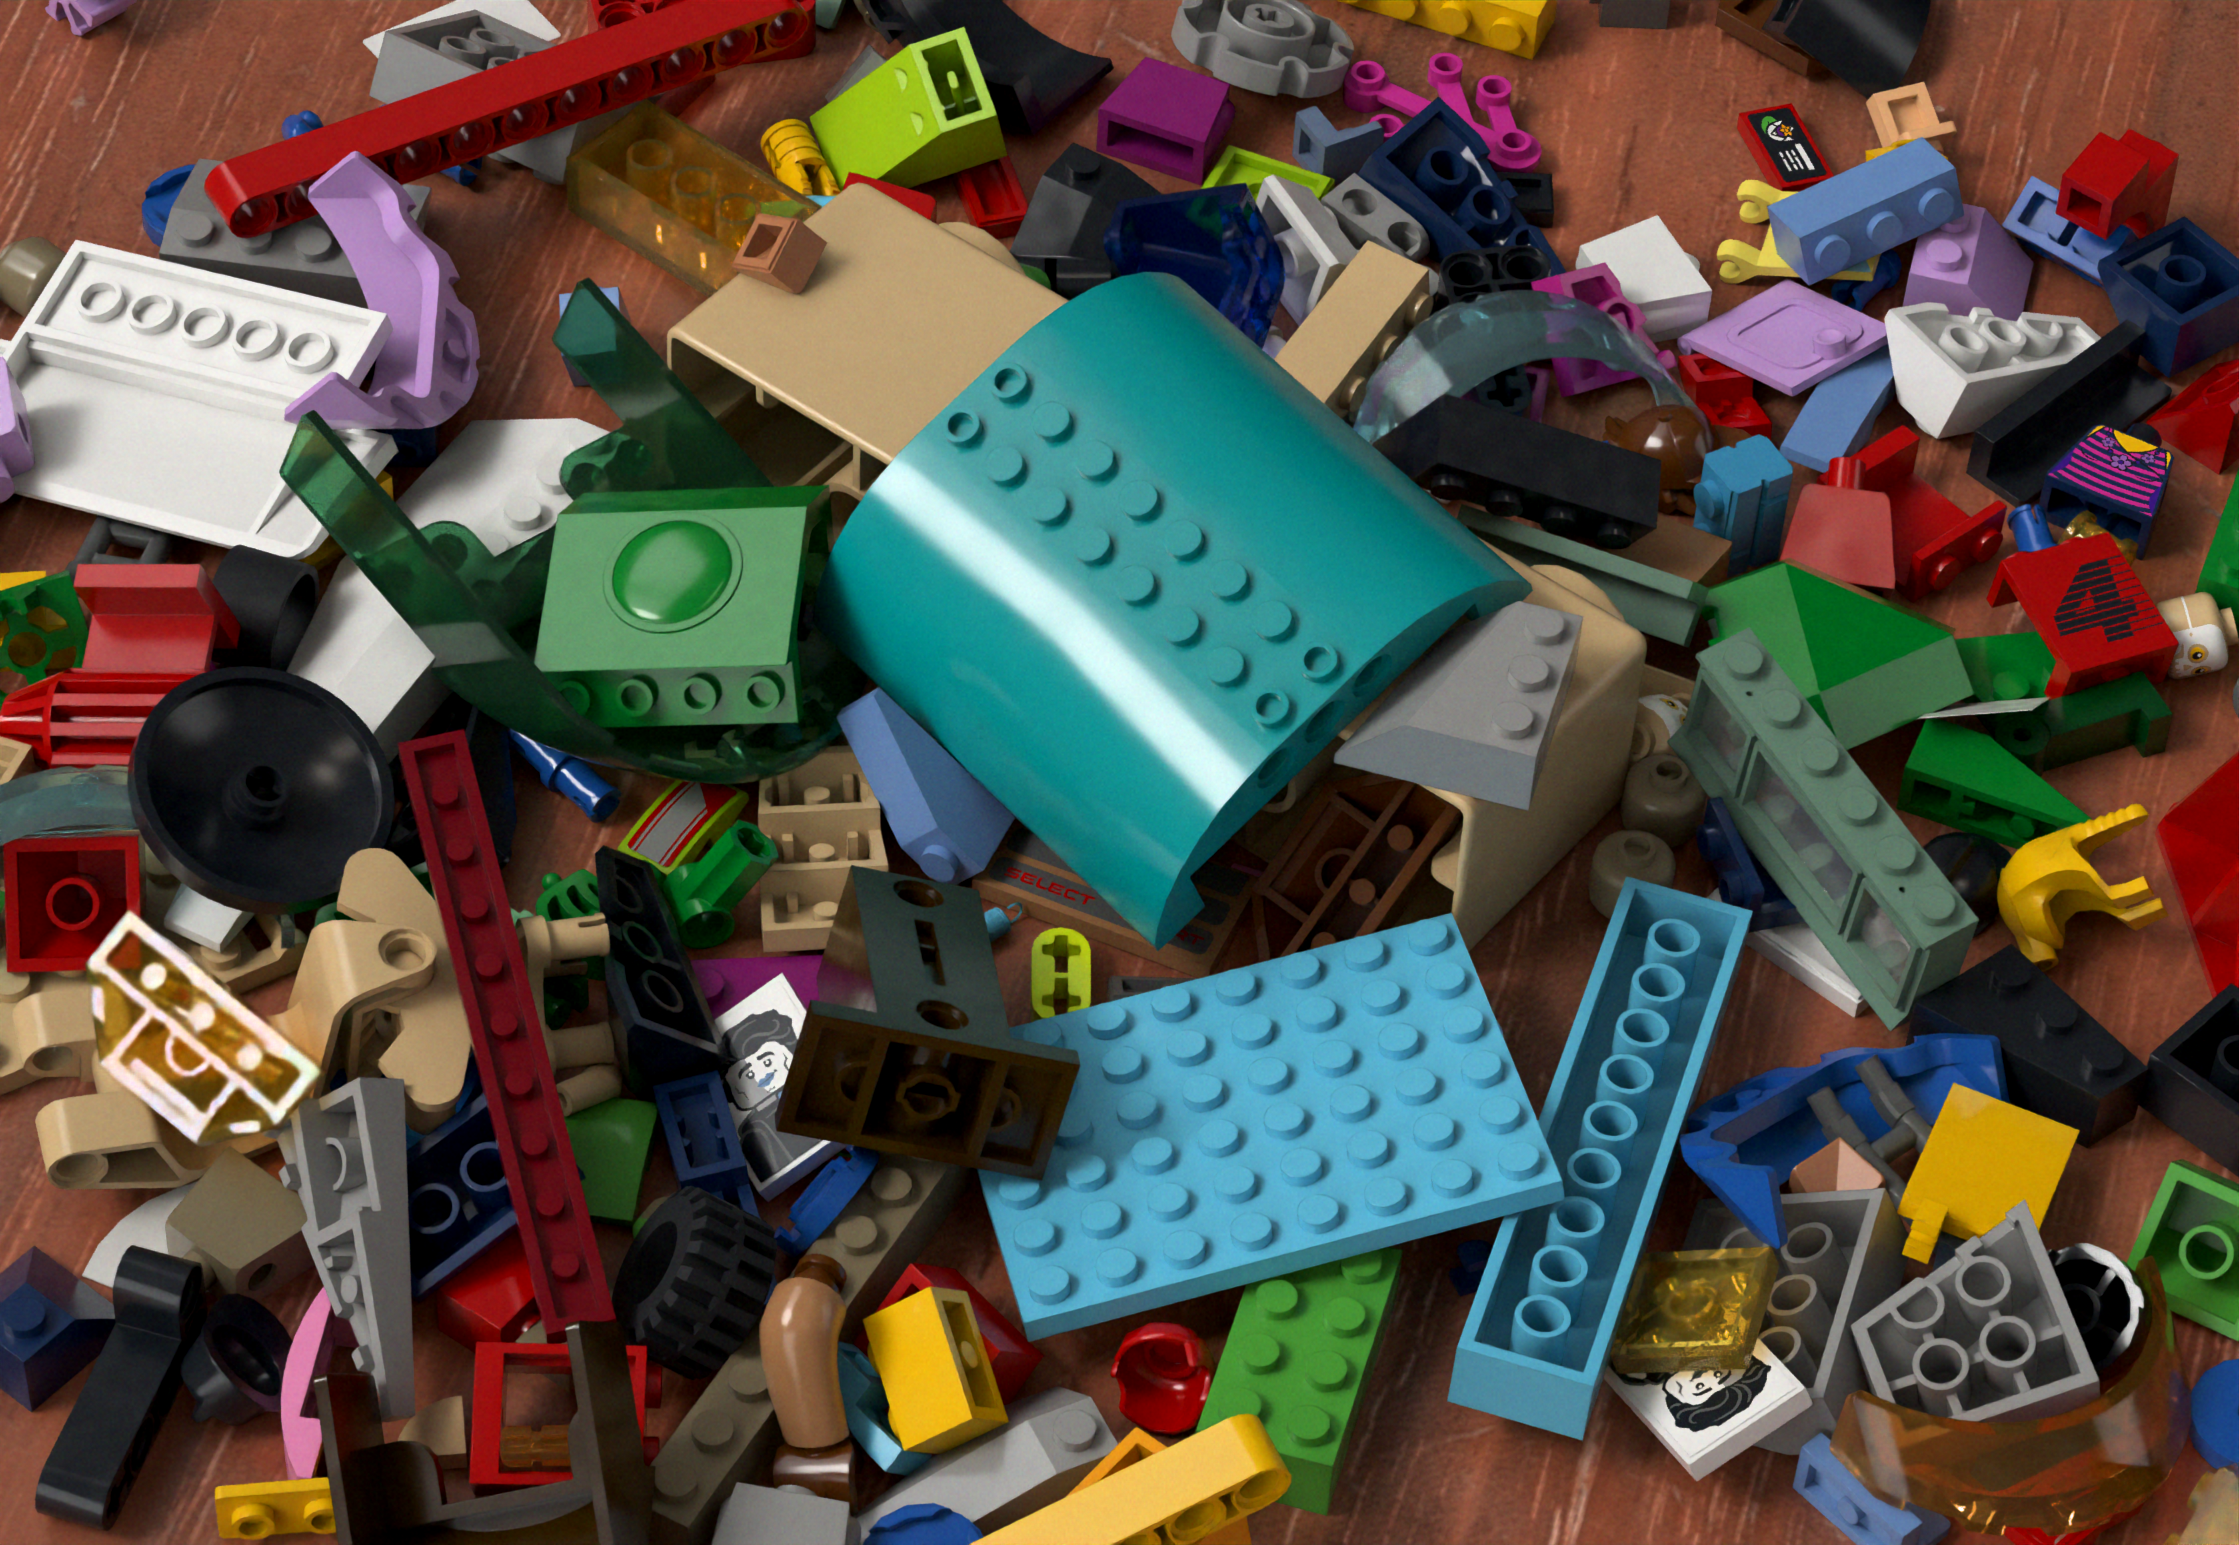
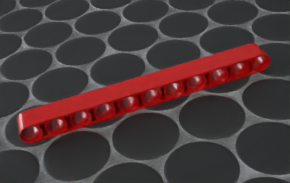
[204,0,810,239]

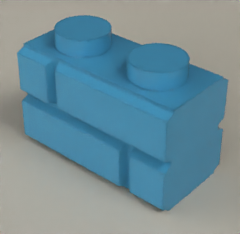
[1692,434,1793,578]

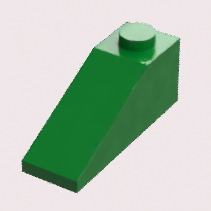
[1896,717,2092,850]

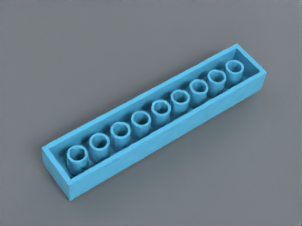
[1447,876,1753,1441]

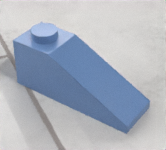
[836,687,1015,885]

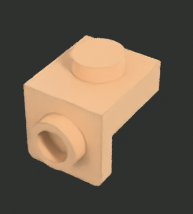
[1866,82,1957,154]

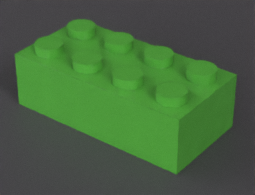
[1196,1247,1403,1516]

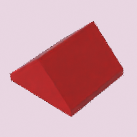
[2146,359,2239,475]

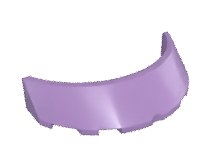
[284,151,480,429]

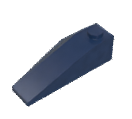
[1357,97,1567,277]

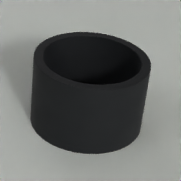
[211,544,319,672]

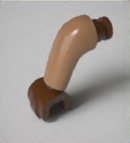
[759,1254,865,1515]

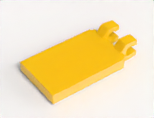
[1897,1082,2080,1264]

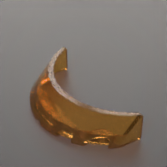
[1829,1255,2191,1536]

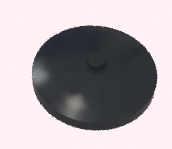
[127,666,395,915]

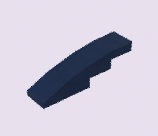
[652,1070,777,1322]

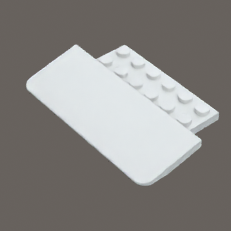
[0,240,398,560]

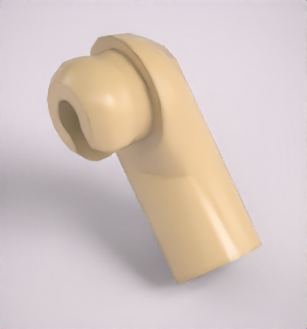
[556,1063,624,1116]

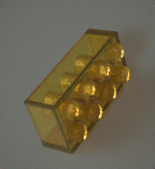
[566,99,822,298]

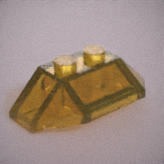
[85,910,325,1147]

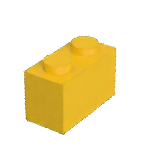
[862,1286,1009,1454]

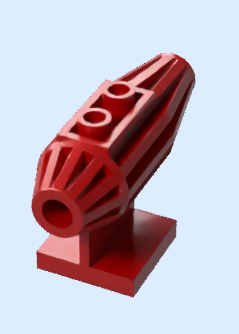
[0,564,241,799]

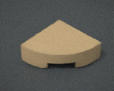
[398,1396,467,1469]

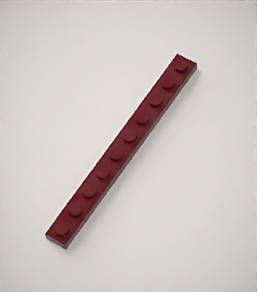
[398,729,616,1344]

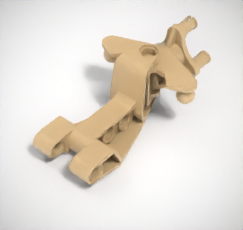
[12,848,614,1190]

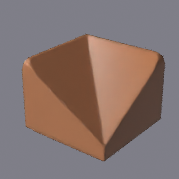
[731,213,827,294]
[1786,1137,1886,1194]

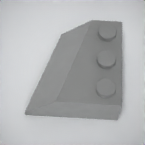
[1334,601,1583,811]
[1850,1199,2101,1480]

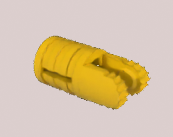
[760,119,841,198]

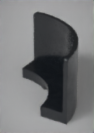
[861,0,1114,136]
[1761,0,1931,100]

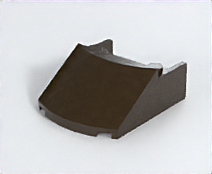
[314,1320,656,1545]

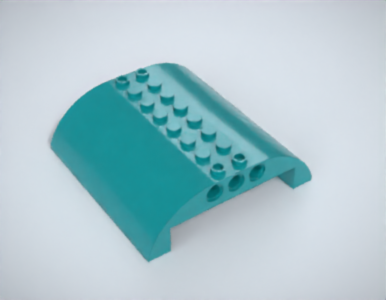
[813,272,1533,951]

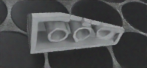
[853,1386,1118,1545]

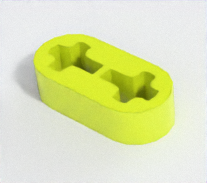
[1030,927,1091,1022]

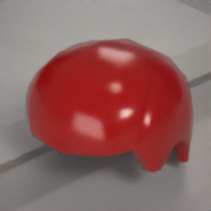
[1110,1322,1217,1435]

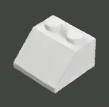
[1241,174,1359,327]

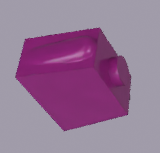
[1096,57,1236,186]

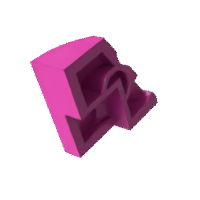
[1531,262,1677,398]

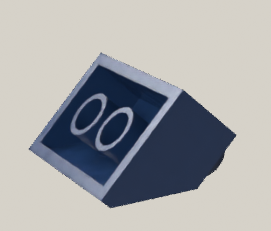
[406,1093,586,1304]

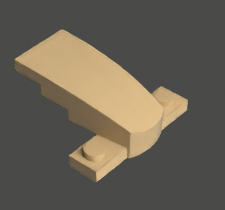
[682,711,888,952]

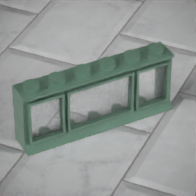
[1667,627,1979,1031]

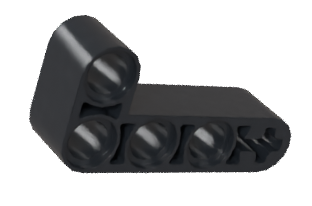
[1436,245,1551,419]
[35,1245,208,1531]

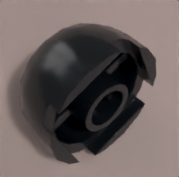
[2047,1243,2152,1383]

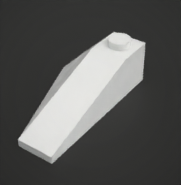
[1884,302,2101,439]

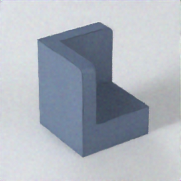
[1292,106,1384,185]

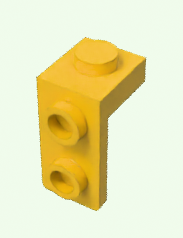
[215,1477,336,1540]

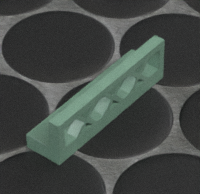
[1456,504,1710,648]

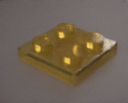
[1610,1247,1780,1374]

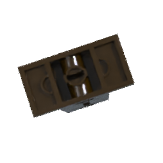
[774,865,1080,1181]

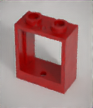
[469,1342,662,1495]

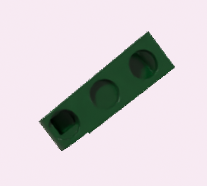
[1993,670,2173,777]

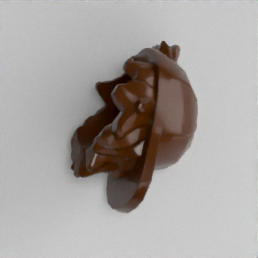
[1602,404,1752,517]

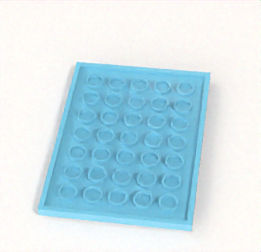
[976,913,1565,1342]

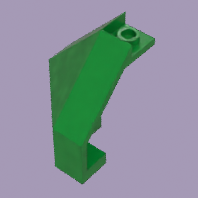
[1701,558,1975,782]

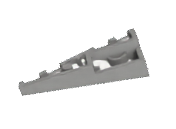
[259,1077,415,1422]

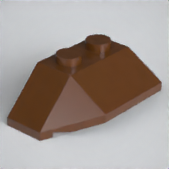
[1251,773,1462,963]

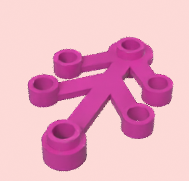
[1343,53,1542,173]

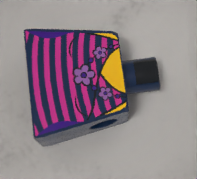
[2039,423,2174,561]

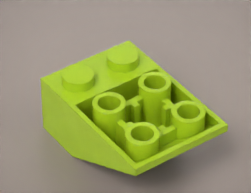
[809,27,1007,192]

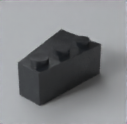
[1905,944,2149,1148]

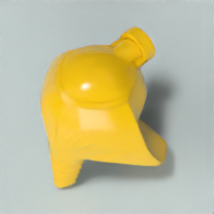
[1997,804,2169,972]

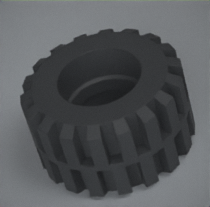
[611,1186,777,1380]

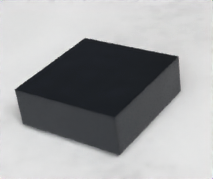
[1496,172,1554,228]

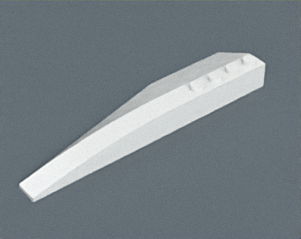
[164,418,630,953]

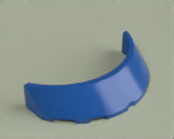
[1680,1033,2010,1249]

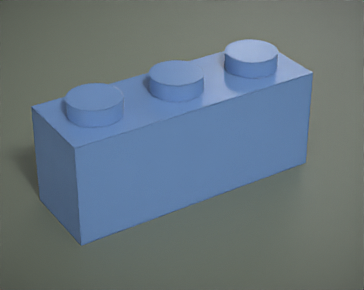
[1767,137,1964,285]

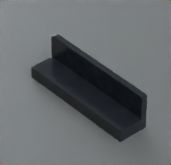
[1966,319,2172,508]

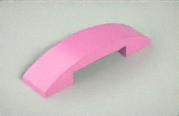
[281,1287,359,1480]

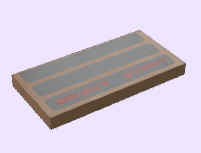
[972,817,1259,978]

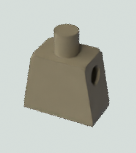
[165,1146,315,1302]

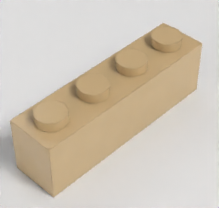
[1274,240,1433,419]

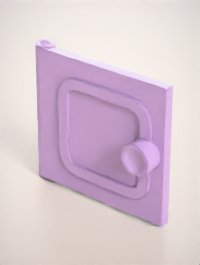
[1677,279,1888,397]

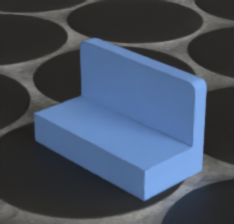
[1792,1432,1951,1545]

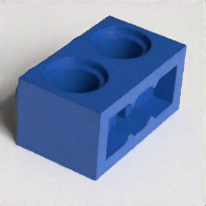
[2002,176,2139,291]

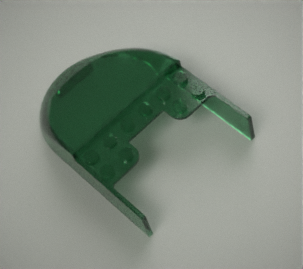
[279,277,868,784]

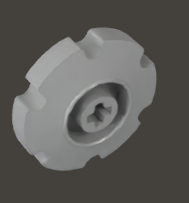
[1171,0,1354,98]

